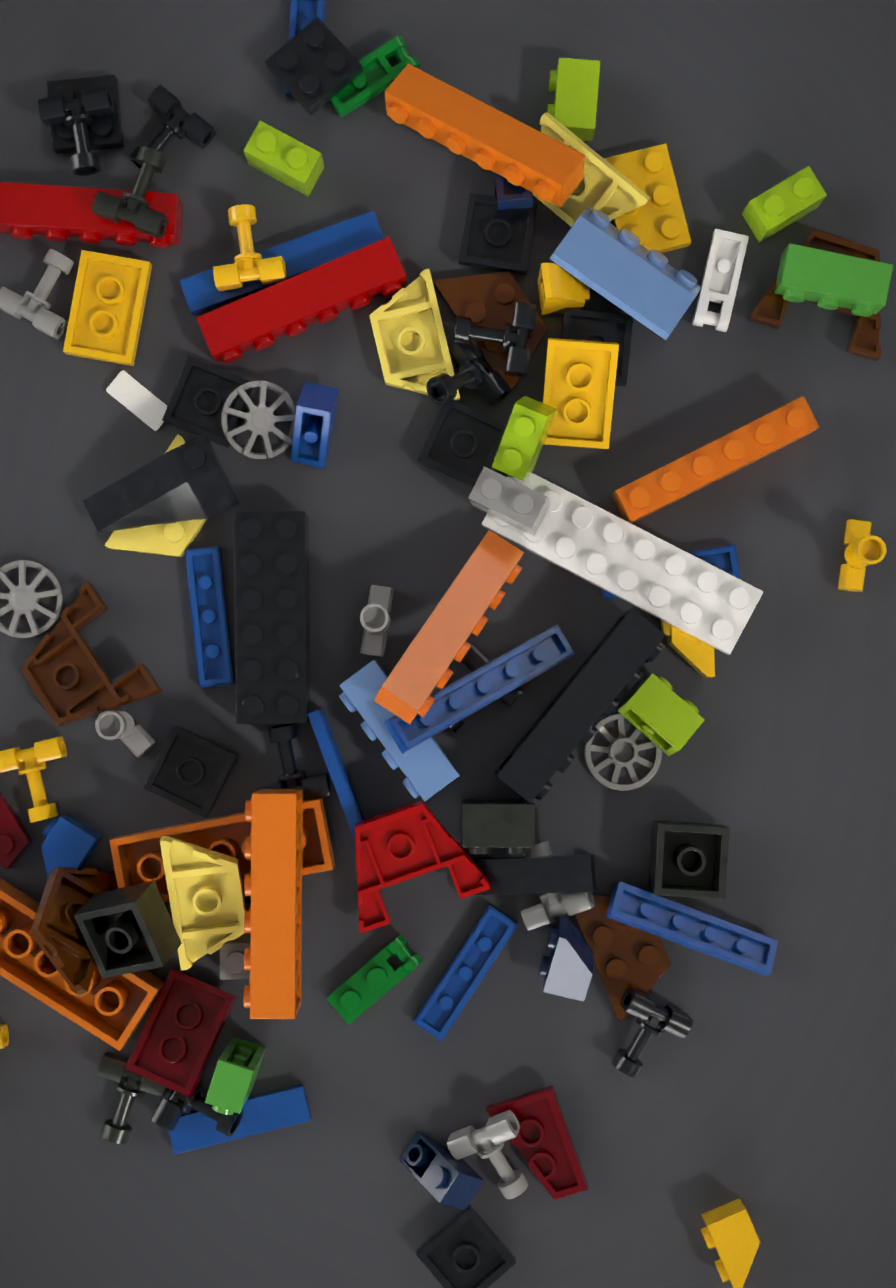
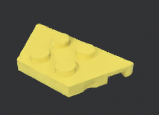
[533,112,651,227]
[369,269,460,401]
[104,434,207,557]
[160,836,246,971]

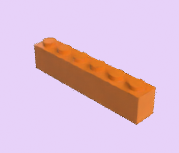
[385,64,585,207]
[611,396,819,524]
[374,530,524,724]

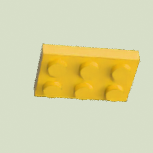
[604,143,692,253]
[63,250,152,366]
[543,338,619,449]

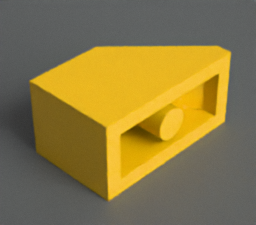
[537,262,590,316]
[661,620,715,678]

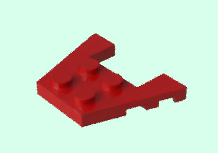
[355,800,490,934]

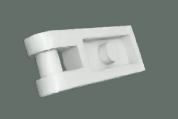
[692,228,749,332]

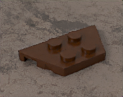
[434,271,547,394]
[30,867,118,995]
[575,895,671,1021]

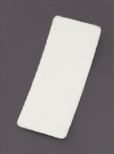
[106,370,167,431]

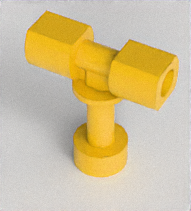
[213,204,287,292]
[838,519,887,592]
[0,736,67,823]

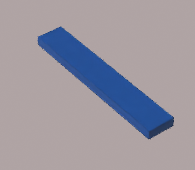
[179,210,384,315]
[384,625,575,754]

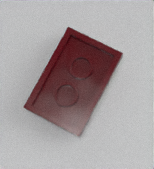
[125,968,236,1098]

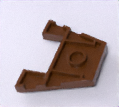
[748,229,881,361]
[20,582,162,726]

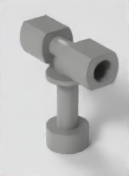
[0,249,74,340]
[360,585,394,657]
[95,706,156,758]
[521,841,596,931]
[447,1110,529,1199]

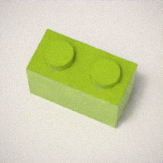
[547,57,600,141]
[243,121,324,196]
[742,166,827,243]
[491,396,557,481]
[617,673,705,757]

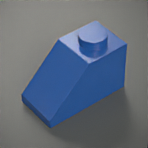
[291,382,339,468]
[41,814,103,878]

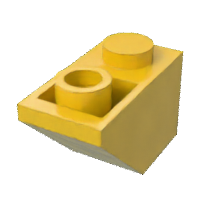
[700,1198,760,1288]

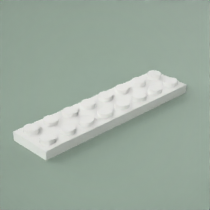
[481,472,763,656]

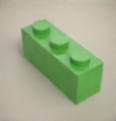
[774,243,893,317]
[205,1036,266,1115]

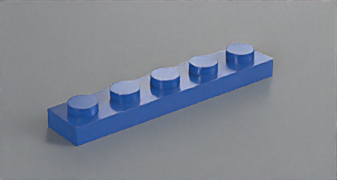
[606,881,778,976]

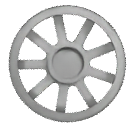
[221,381,296,459]
[0,560,63,638]
[584,713,662,791]

